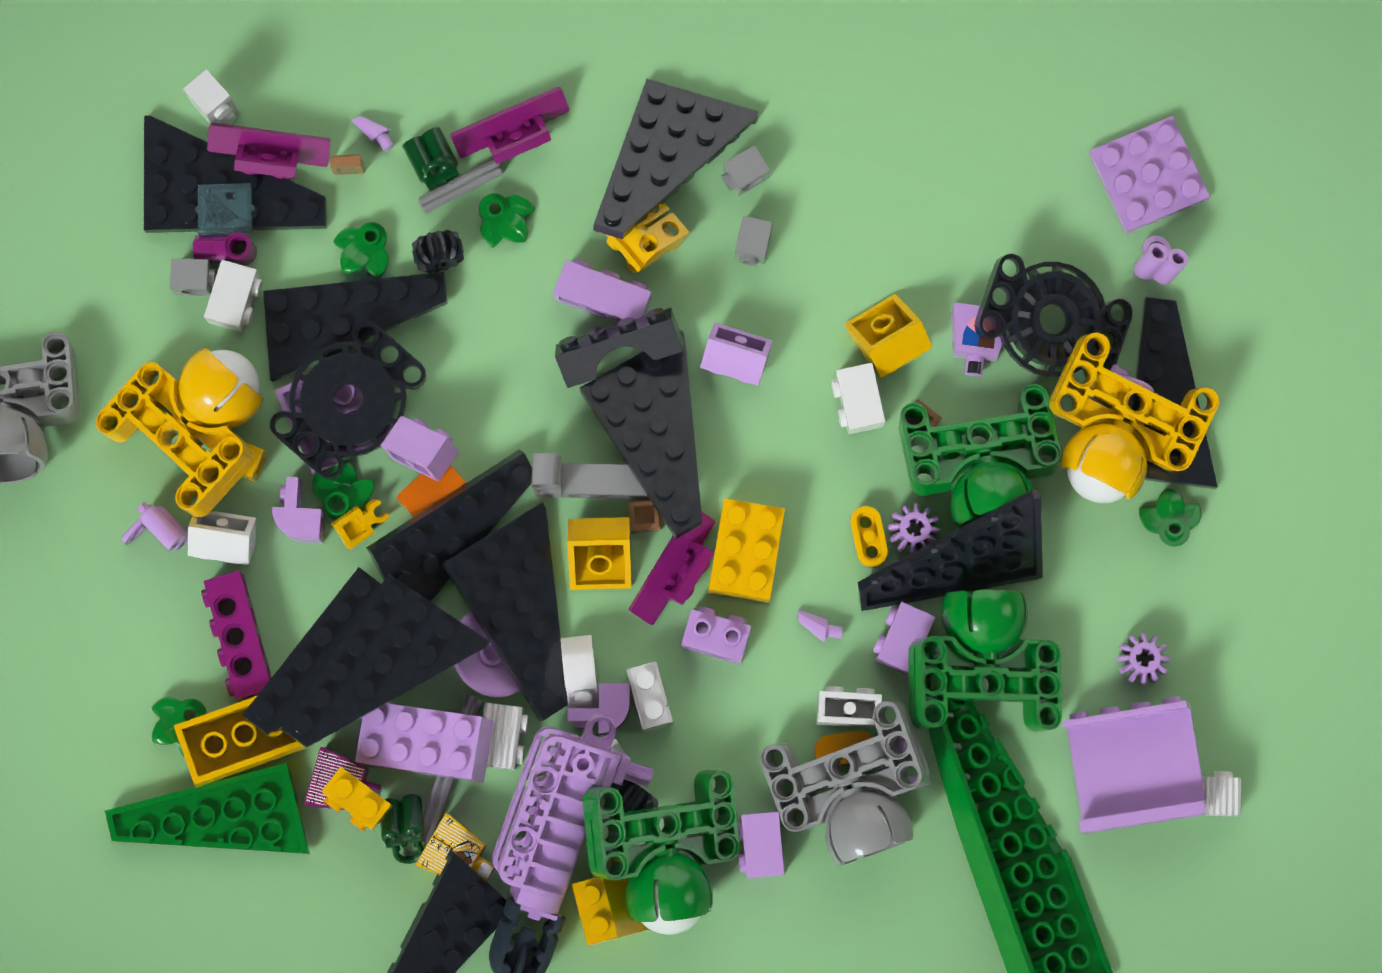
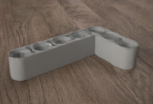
[532,453,649,499]

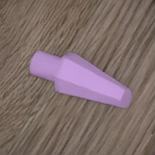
[352,116,394,152]
[798,609,843,642]

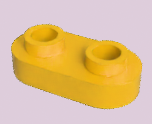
[850,506,888,568]

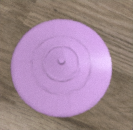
[455,612,520,697]

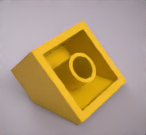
[844,293,933,378]
[567,517,632,590]
[572,877,649,946]

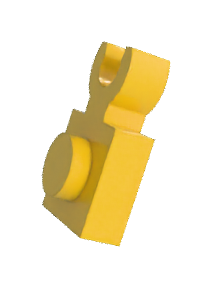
[331,499,390,550]

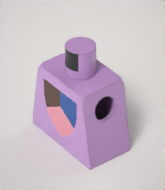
[951,302,1002,377]

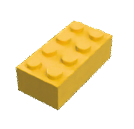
[174,696,314,788]

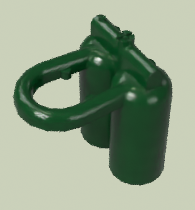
[402,127,460,190]
[380,794,425,864]

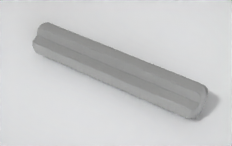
[418,159,503,213]

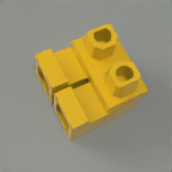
[606,203,690,273]

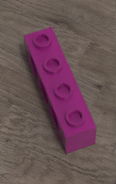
[201,571,272,702]

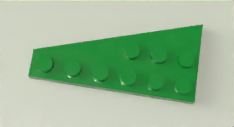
[105,763,310,854]

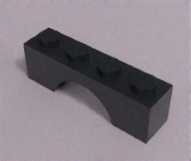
[555,308,683,388]

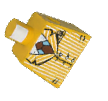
[415,813,495,882]

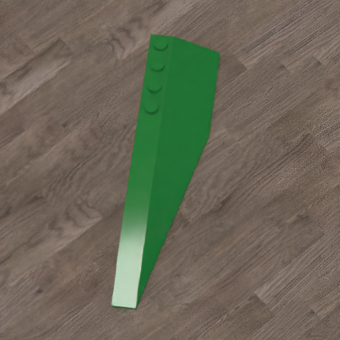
[924,644,1113,973]

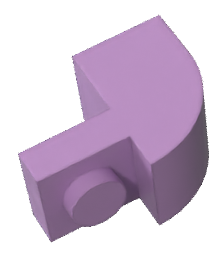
[272,477,325,544]
[567,683,630,735]

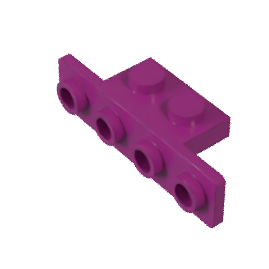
[450,86,569,164]
[207,122,331,179]
[629,511,715,625]

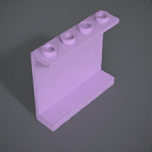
[1062,696,1209,834]

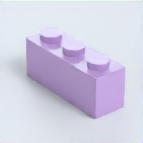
[553,259,652,323]

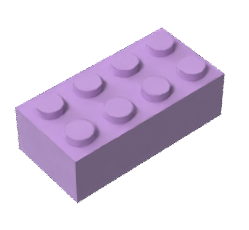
[355,703,494,783]

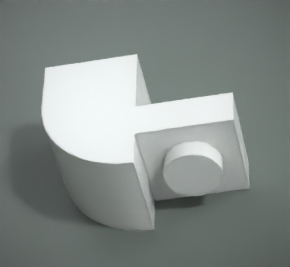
[561,635,599,708]

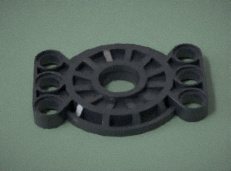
[974,253,1133,377]
[270,320,427,481]

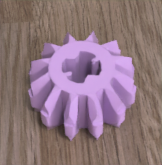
[888,503,941,555]
[1116,632,1170,686]

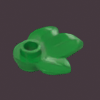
[478,193,535,248]
[333,222,389,279]
[312,460,374,520]
[1139,488,1201,547]
[152,697,207,756]

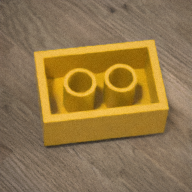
[709,498,785,604]

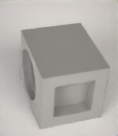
[721,145,770,196]
[735,216,773,266]
[170,259,217,296]

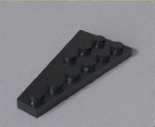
[263,272,448,382]
[1132,297,1218,489]
[366,449,532,601]
[387,848,506,973]

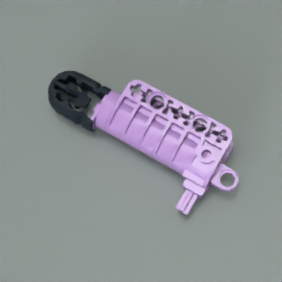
[489,713,654,973]

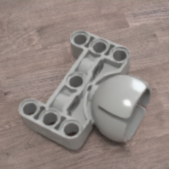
[0,332,80,484]
[760,700,930,866]

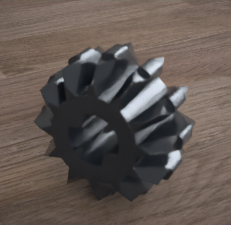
[412,230,464,273]
[610,779,659,812]

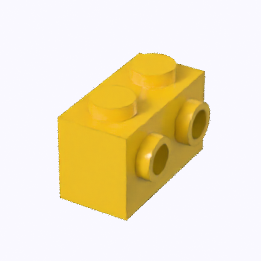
[321,766,393,832]

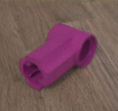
[193,232,257,266]

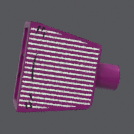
[304,747,383,810]

